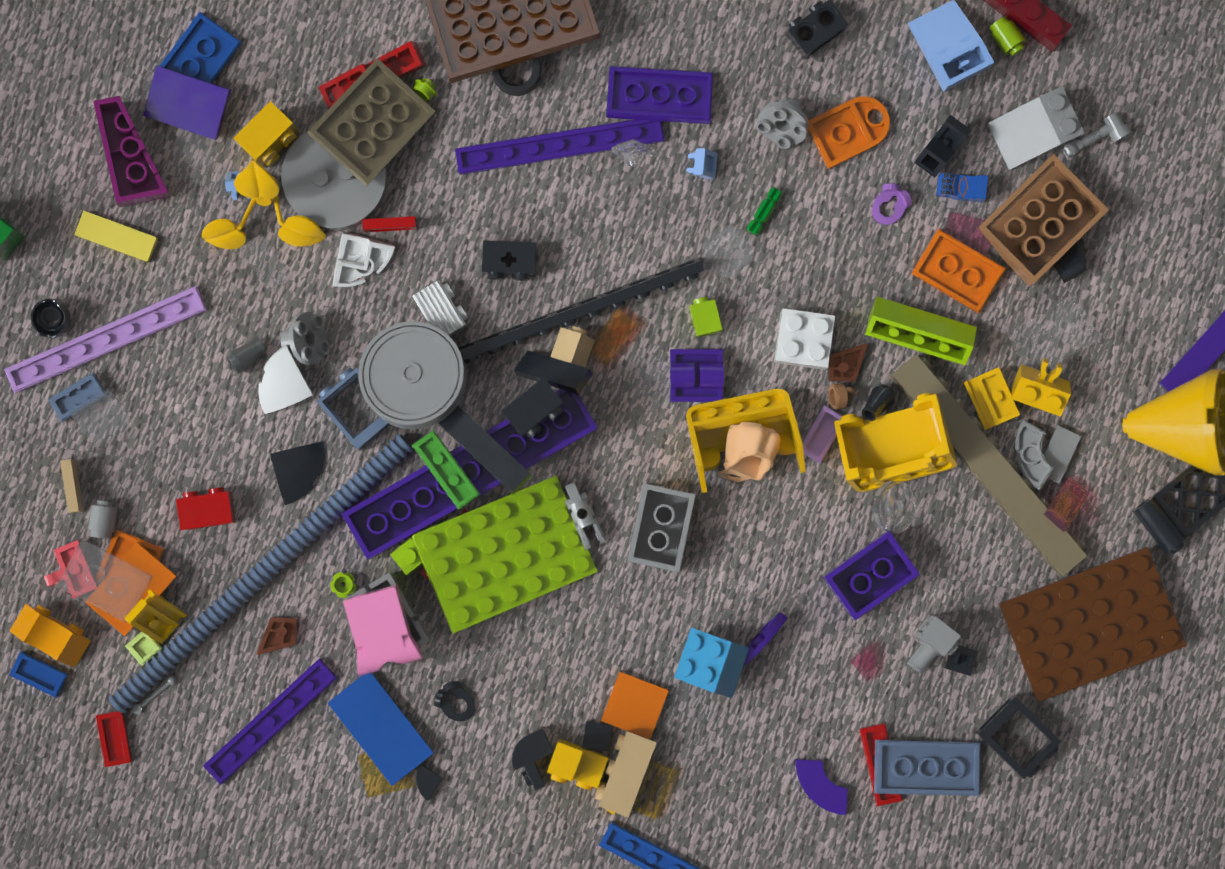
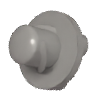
[756,98,809,149]
[280,312,330,365]

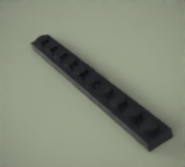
[458,258,704,364]

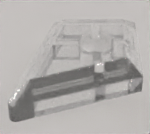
[612,139,660,166]

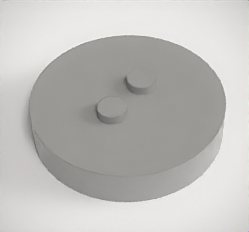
[281,130,388,230]
[358,321,467,429]

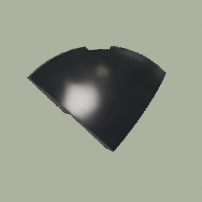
[270,441,325,505]

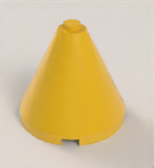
[1123,369,1225,475]

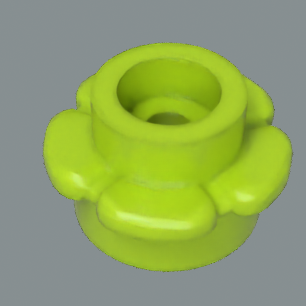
[412,78,437,102]
[330,572,356,598]

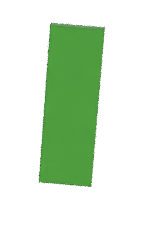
[412,430,480,510]

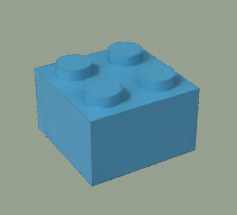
[674,628,749,698]

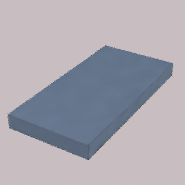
[874,740,981,796]

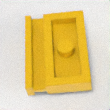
[964,367,1021,430]
[124,590,187,644]

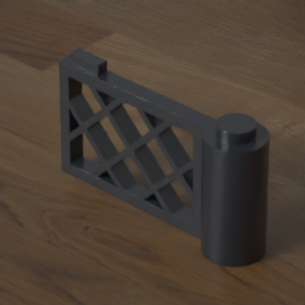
[1132,465,1225,554]

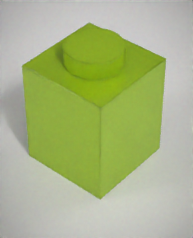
[689,297,722,338]
[390,538,423,575]

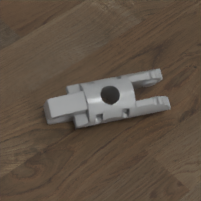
[565,482,607,550]

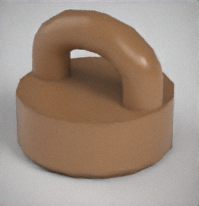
[828,383,855,410]

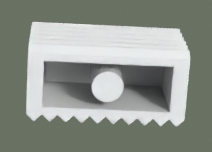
[412,280,468,337]

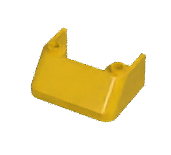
[686,389,806,493]

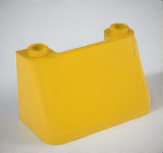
[834,393,957,492]

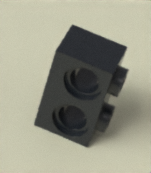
[786,0,848,60]

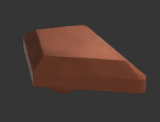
[829,343,867,382]
[257,617,298,655]

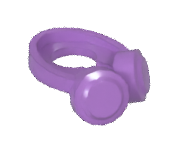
[872,183,912,225]

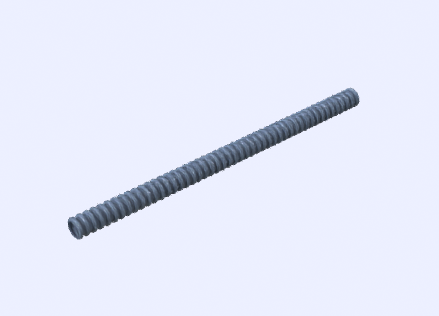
[109,434,413,714]

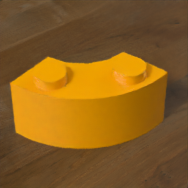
[10,604,91,668]

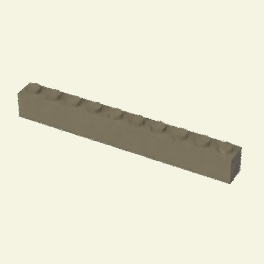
[890,354,1087,576]

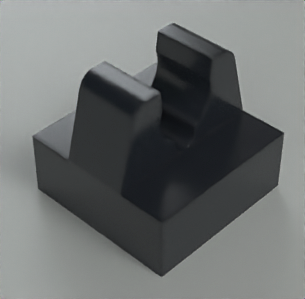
[945,645,978,676]

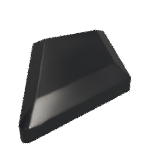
[1054,237,1087,284]

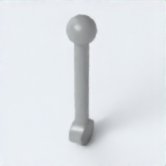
[132,675,177,714]

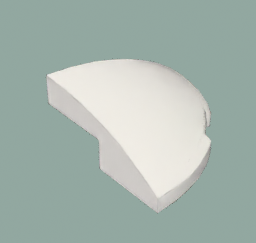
[332,231,395,287]
[258,345,313,414]

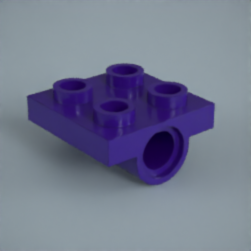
[670,349,724,402]

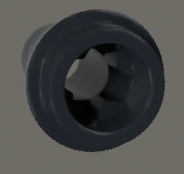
[862,384,895,421]

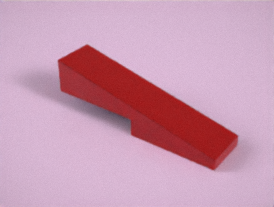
[318,41,427,109]

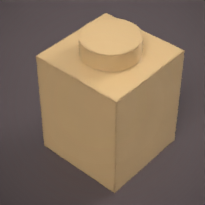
[550,326,595,367]

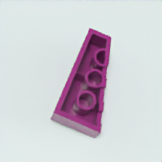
[93,96,170,208]

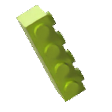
[865,296,977,366]

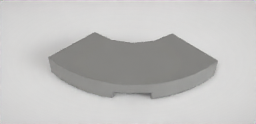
[1015,419,1055,491]

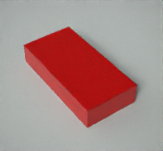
[362,216,417,233]
[96,711,132,767]

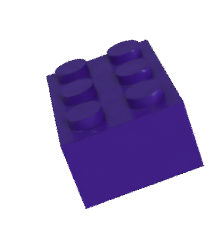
[822,531,920,620]

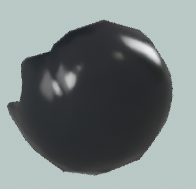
[30,298,71,339]

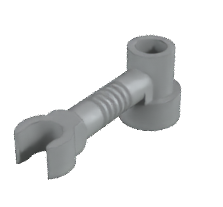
[1062,112,1133,159]

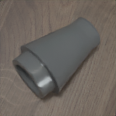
[226,338,267,374]

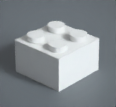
[774,308,835,370]

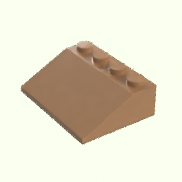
[978,154,1109,286]

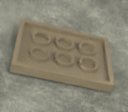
[307,58,436,187]

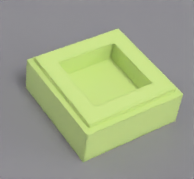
[125,632,163,666]

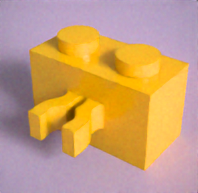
[1011,358,1071,417]

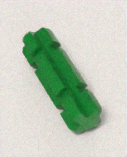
[747,187,783,236]

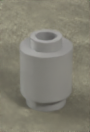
[88,500,118,539]

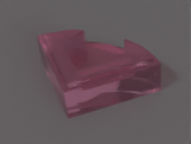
[849,644,876,681]

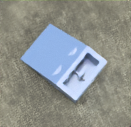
[908,0,994,92]

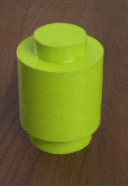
[989,16,1026,57]

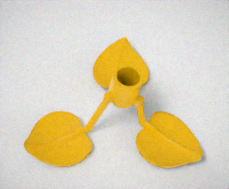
[202,159,326,249]

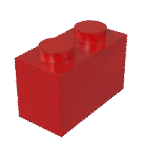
[176,487,236,531]

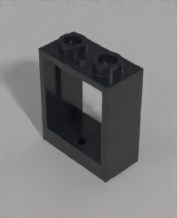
[975,695,1061,779]

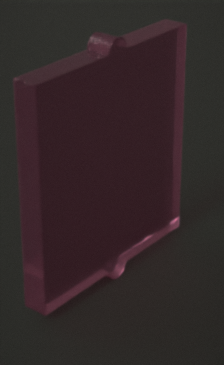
[944,212,991,256]

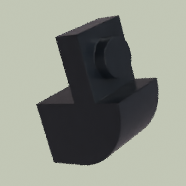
[914,114,971,178]
[512,727,553,790]

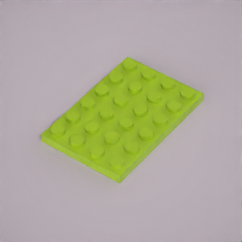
[411,475,598,634]

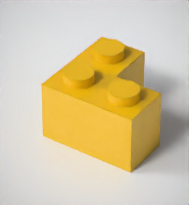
[547,738,608,791]

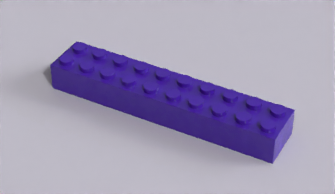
[342,389,598,560]

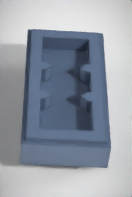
[48,373,108,422]

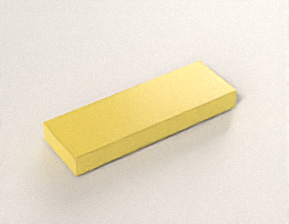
[74,211,158,263]

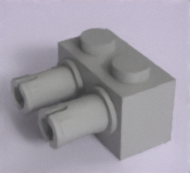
[907,615,960,674]

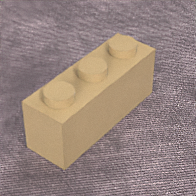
[595,731,656,817]

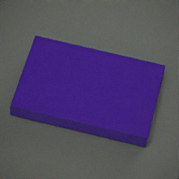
[143,65,232,140]

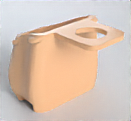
[717,422,781,482]

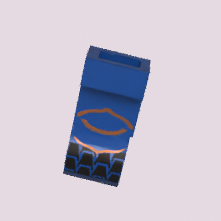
[936,173,988,203]

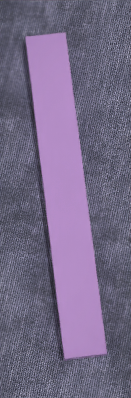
[4,286,207,393]

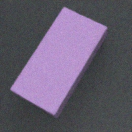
[802,405,842,464]

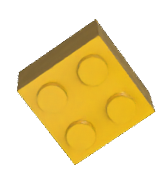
[233,101,299,167]

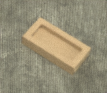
[60,459,84,513]

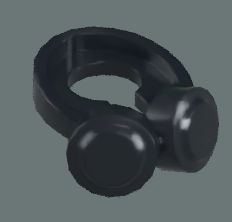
[434,681,475,722]

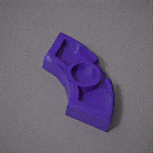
[742,612,788,669]
[795,759,847,815]

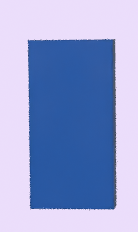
[9,651,69,698]

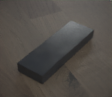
[514,351,593,394]

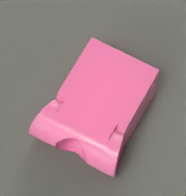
[343,584,423,676]

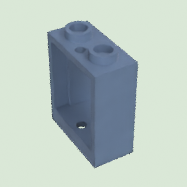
[317,368,391,450]

